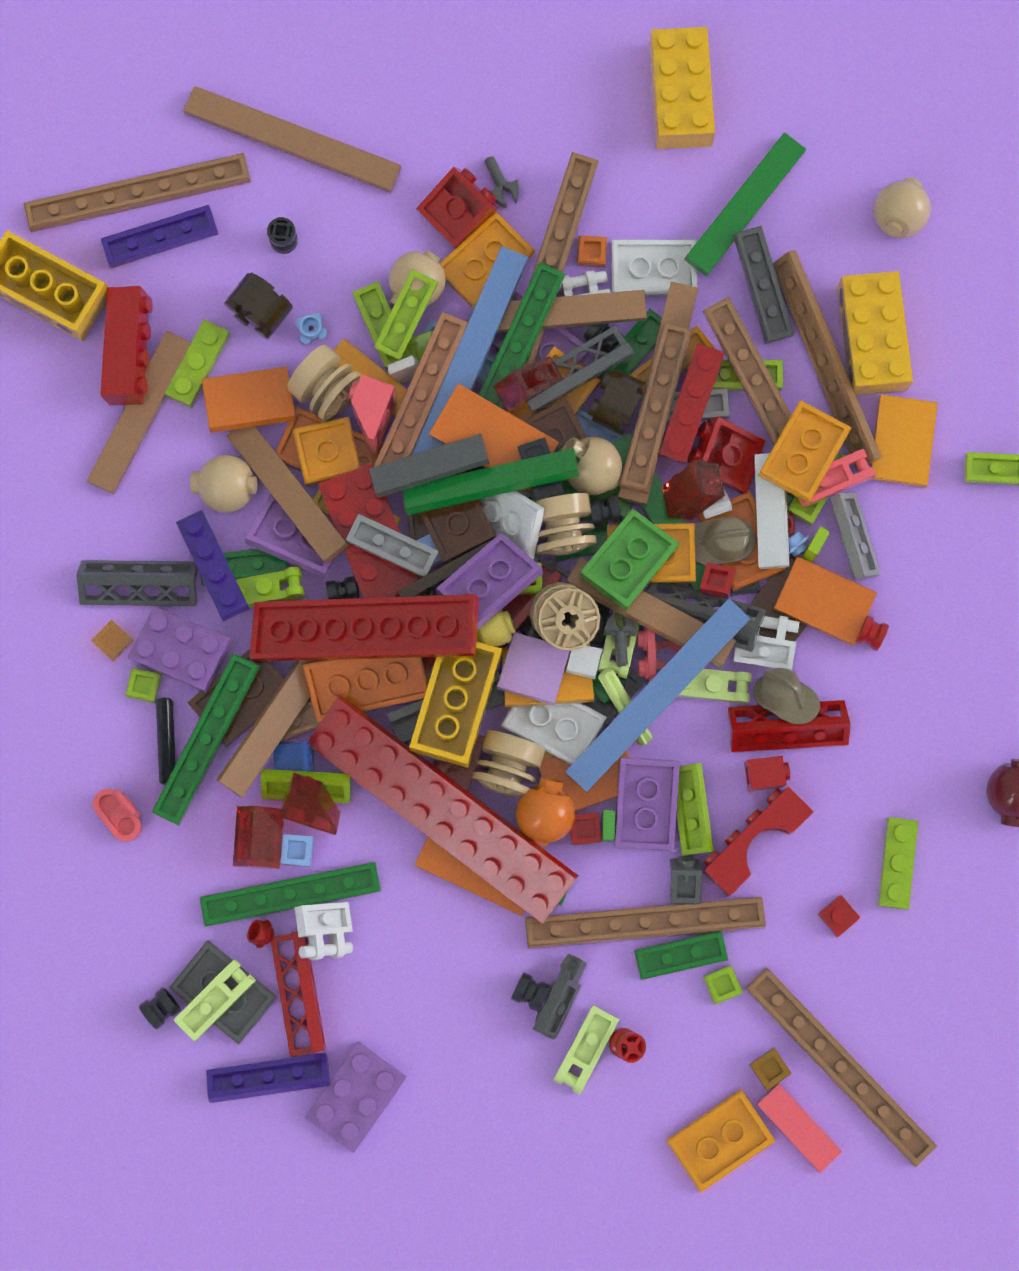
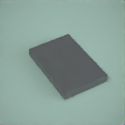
[169,940,278,1045]

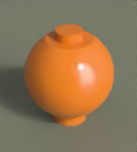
[516,777,575,846]

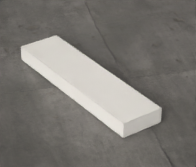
[754,453,790,570]

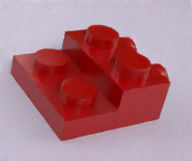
[416,166,499,248]
[688,417,766,494]

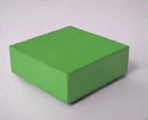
[602,810,615,842]

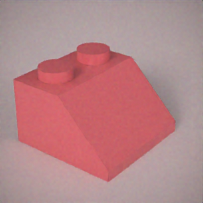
[348,374,397,454]

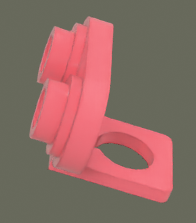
[637,627,682,683]
[93,789,142,842]

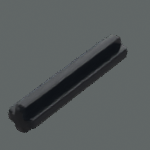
[156,698,175,785]

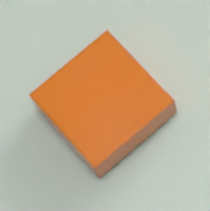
[577,236,607,267]

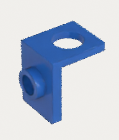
[274,741,315,772]

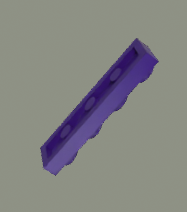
[101,205,219,268]
[176,510,250,622]
[206,1053,330,1103]

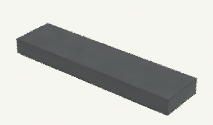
[733,226,794,344]
[369,434,490,498]

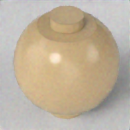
[873,178,931,238]
[389,249,446,307]
[561,437,622,495]
[190,455,258,513]

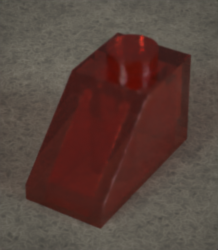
[493,356,564,412]
[279,773,341,835]

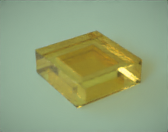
[91,620,134,662]

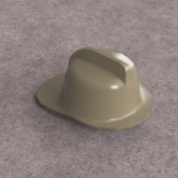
[695,517,755,565]
[753,668,820,725]

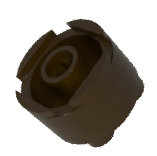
[224,272,293,340]
[588,369,646,436]

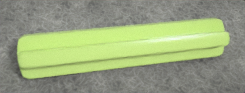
[598,669,652,746]

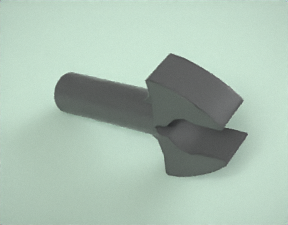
[484,156,519,208]
[603,613,637,667]

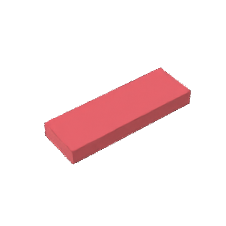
[756,1083,842,1173]

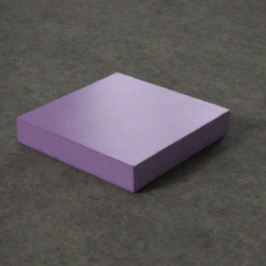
[497,632,571,705]

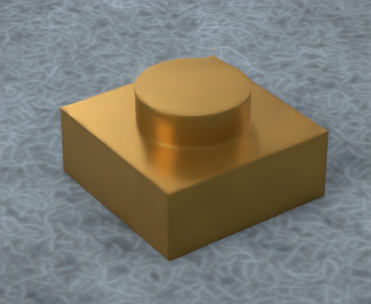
[749,1048,792,1091]

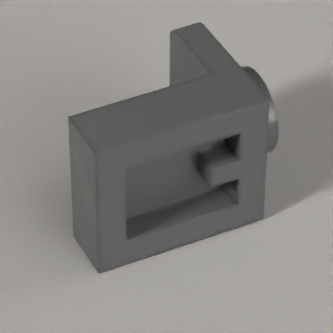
[670,856,702,904]

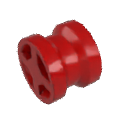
[856,615,889,651]
[609,1028,646,1063]

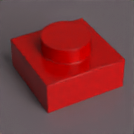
[700,562,736,599]
[571,812,602,845]
[817,895,860,937]

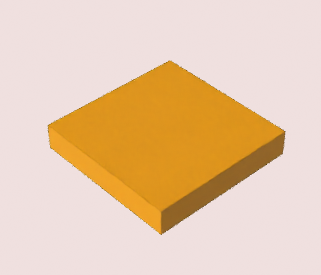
[293,417,360,486]

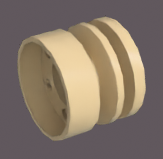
[287,345,361,422]
[534,493,597,556]
[530,582,600,651]
[472,730,545,797]

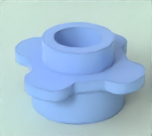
[295,313,327,345]
[788,531,810,557]

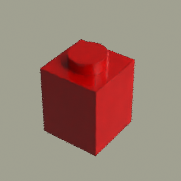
[744,756,790,792]

